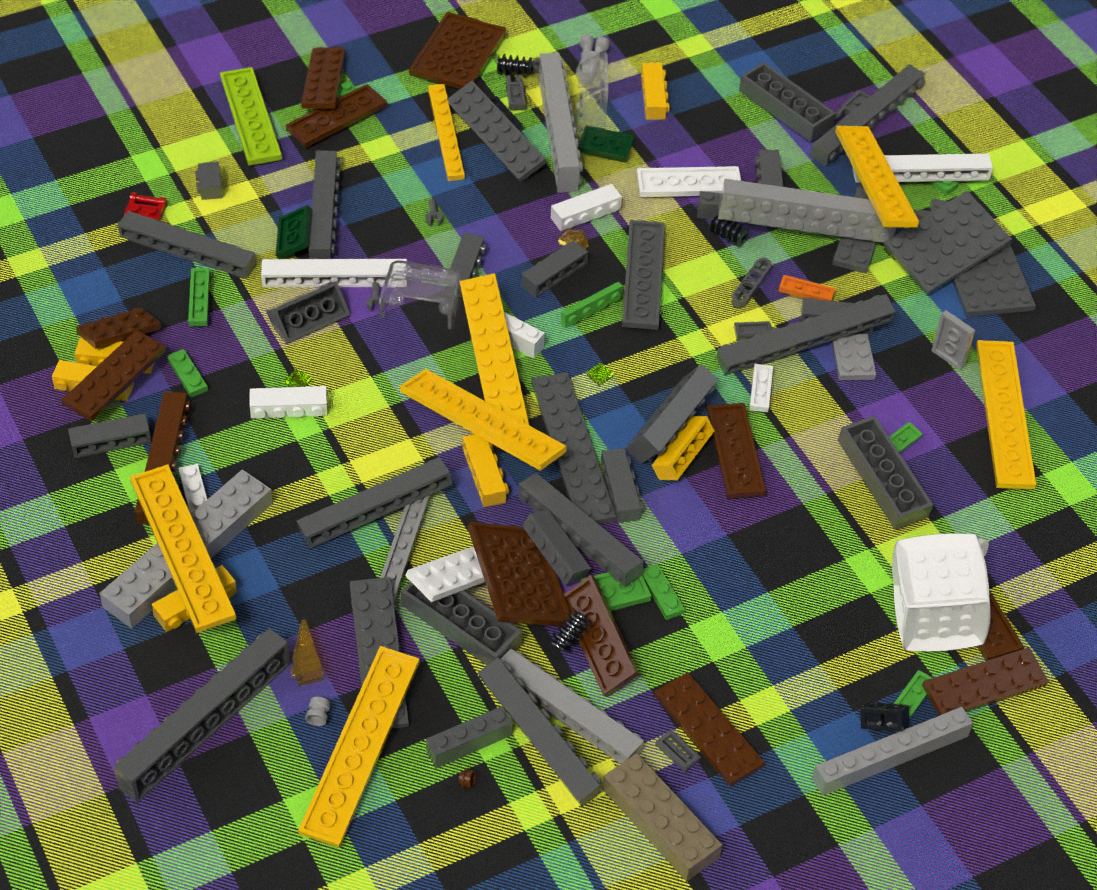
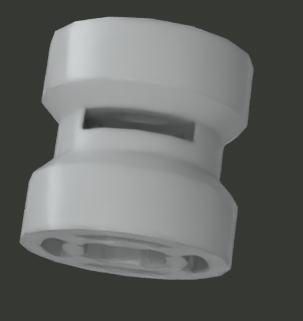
[305,697,331,726]

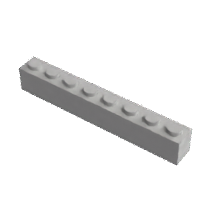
[500,649,644,764]
[812,707,973,796]

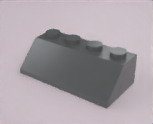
[266,281,351,343]

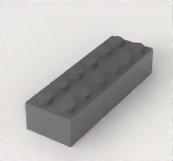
[739,62,836,142]
[625,364,718,464]
[838,415,933,530]
[401,582,522,665]

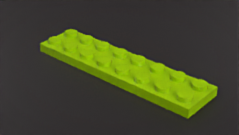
[220,67,282,166]

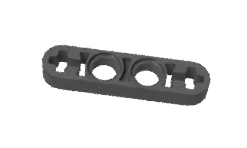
[731,258,772,308]

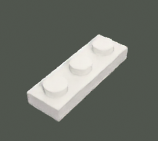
[749,364,773,413]
[178,464,207,514]

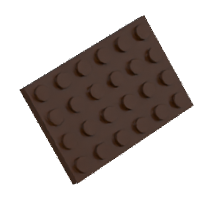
[409,11,507,89]
[467,522,570,626]

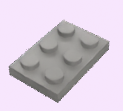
[931,310,975,371]
[831,334,876,380]

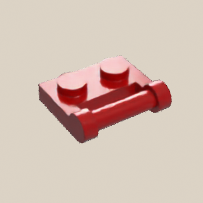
[124,192,167,221]

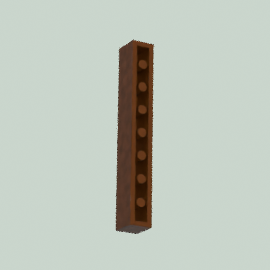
[135,391,191,525]

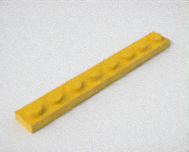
[428,84,465,181]

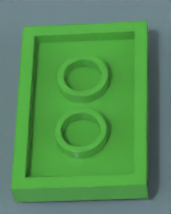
[581,572,652,611]

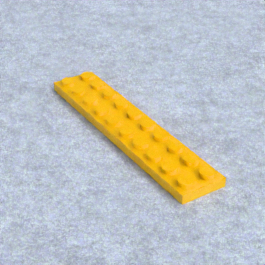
[835,126,919,228]
[459,273,529,425]
[976,340,1036,489]
[400,369,566,471]
[130,465,236,633]
[298,646,420,848]

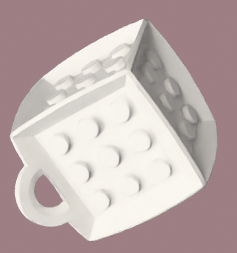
[892,533,990,651]

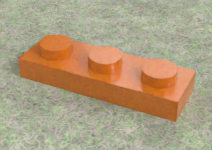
[778,275,835,301]

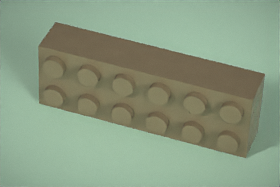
[602,753,722,882]

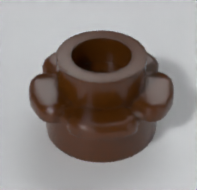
[458,768,476,789]

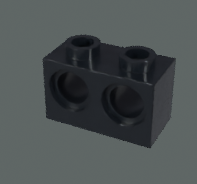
[860,702,910,732]

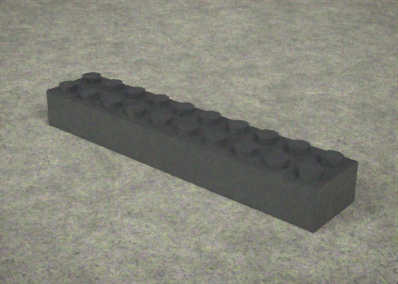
[113,628,290,804]

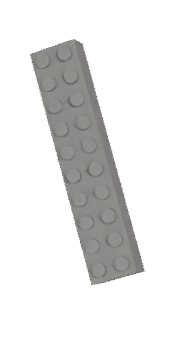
[539,53,582,193]
[718,179,896,243]
[100,470,273,629]

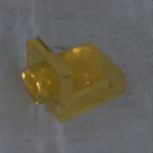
[558,229,589,249]

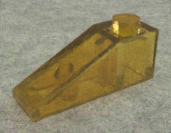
[290,619,323,687]

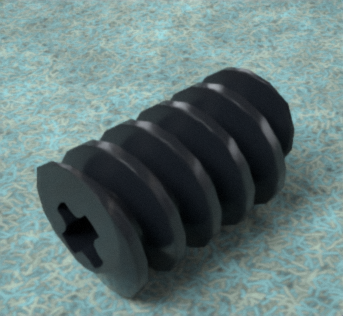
[497,54,532,77]
[709,215,749,248]
[548,607,591,654]

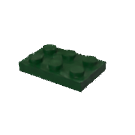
[578,125,635,162]
[275,205,312,259]

